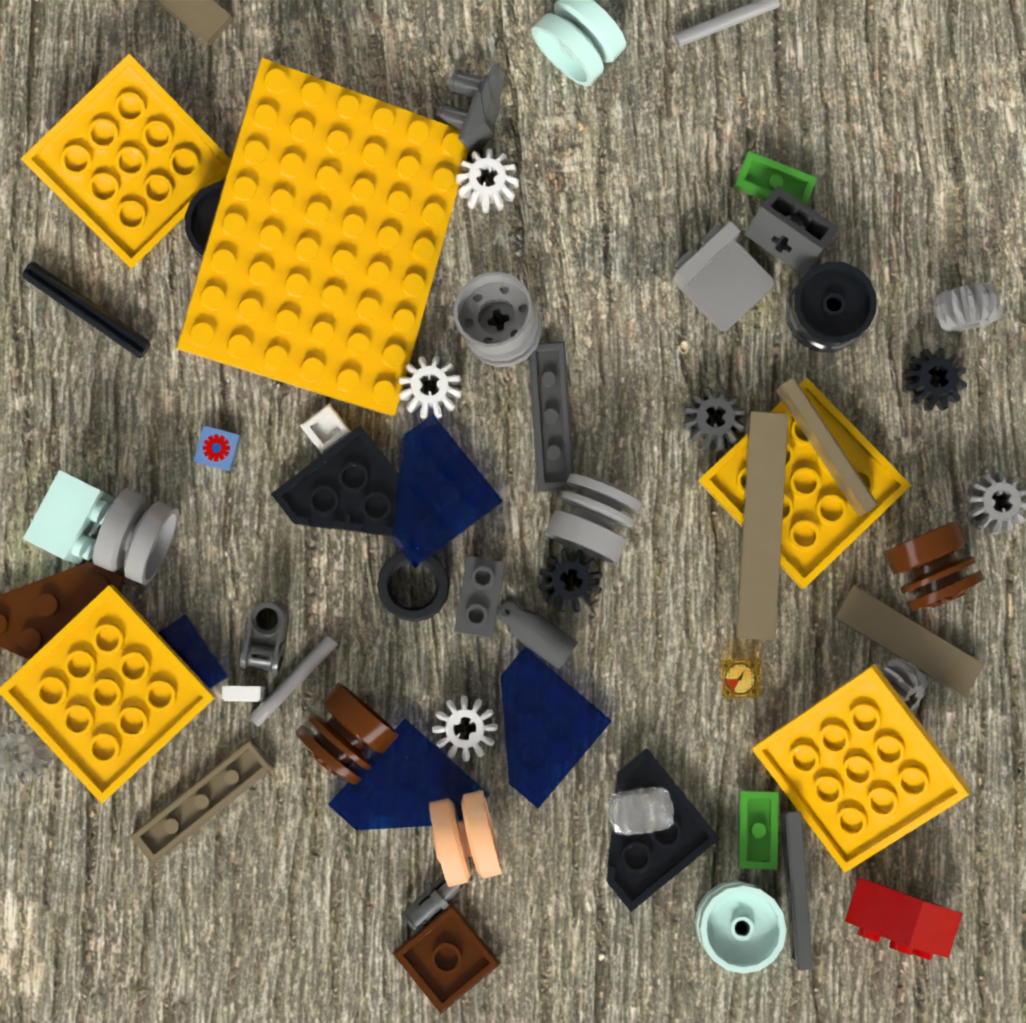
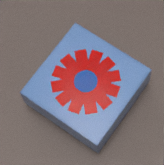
[193,425,241,472]

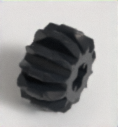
[902,348,967,412]
[539,549,602,613]

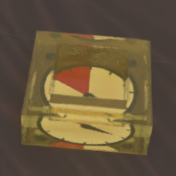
[720,659,761,698]

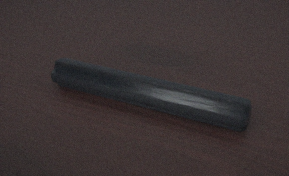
[22,261,151,358]

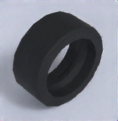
[377,549,450,622]

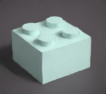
[23,470,116,565]

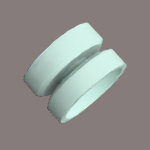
[532,0,626,87]
[694,880,787,974]

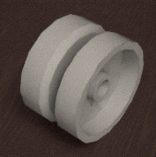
[92,488,179,585]

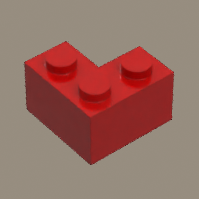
[844,877,963,961]

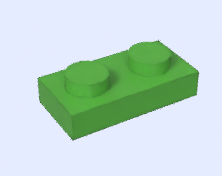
[734,151,817,206]
[738,790,779,870]

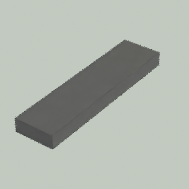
[528,341,574,493]
[780,809,813,970]

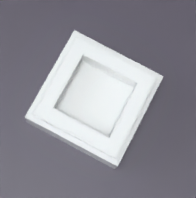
[300,403,352,454]
[222,686,266,702]

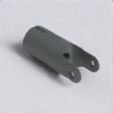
[497,601,579,670]

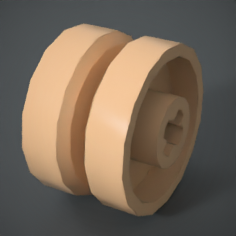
[429,790,503,887]

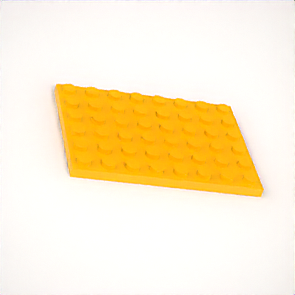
[176,58,469,416]

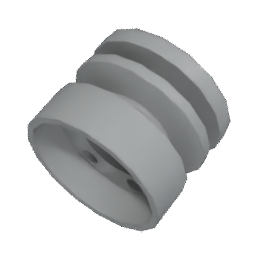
[454,271,542,367]
[545,473,643,565]

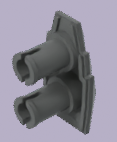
[436,63,505,154]

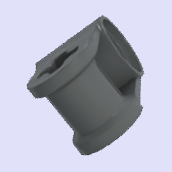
[240,602,288,677]

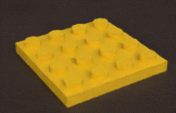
[21,54,231,269]
[698,378,912,589]
[0,585,217,804]
[752,663,971,873]

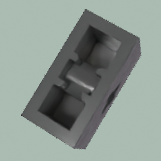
[744,186,839,276]
[454,556,505,639]

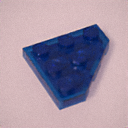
[392,414,503,569]
[501,647,612,808]
[328,718,490,830]

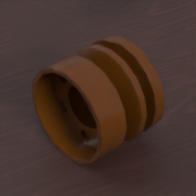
[883,519,985,611]
[295,682,399,785]

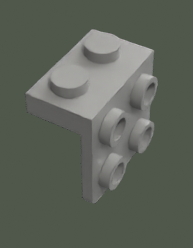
[672,221,775,331]

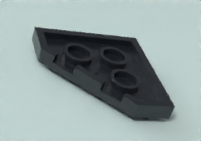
[271,425,430,538]
[606,748,720,912]

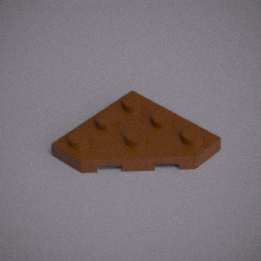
[0,561,126,660]

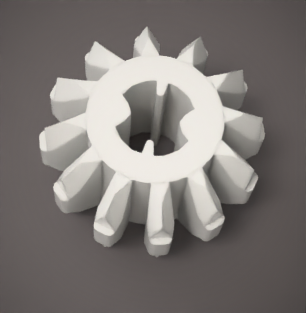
[456,148,519,214]
[399,356,462,420]
[432,696,498,761]

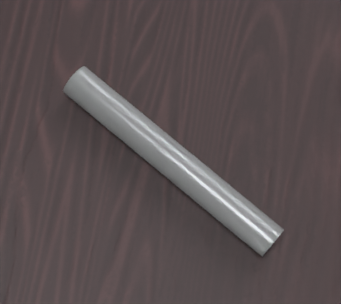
[674,0,780,47]
[248,634,338,727]

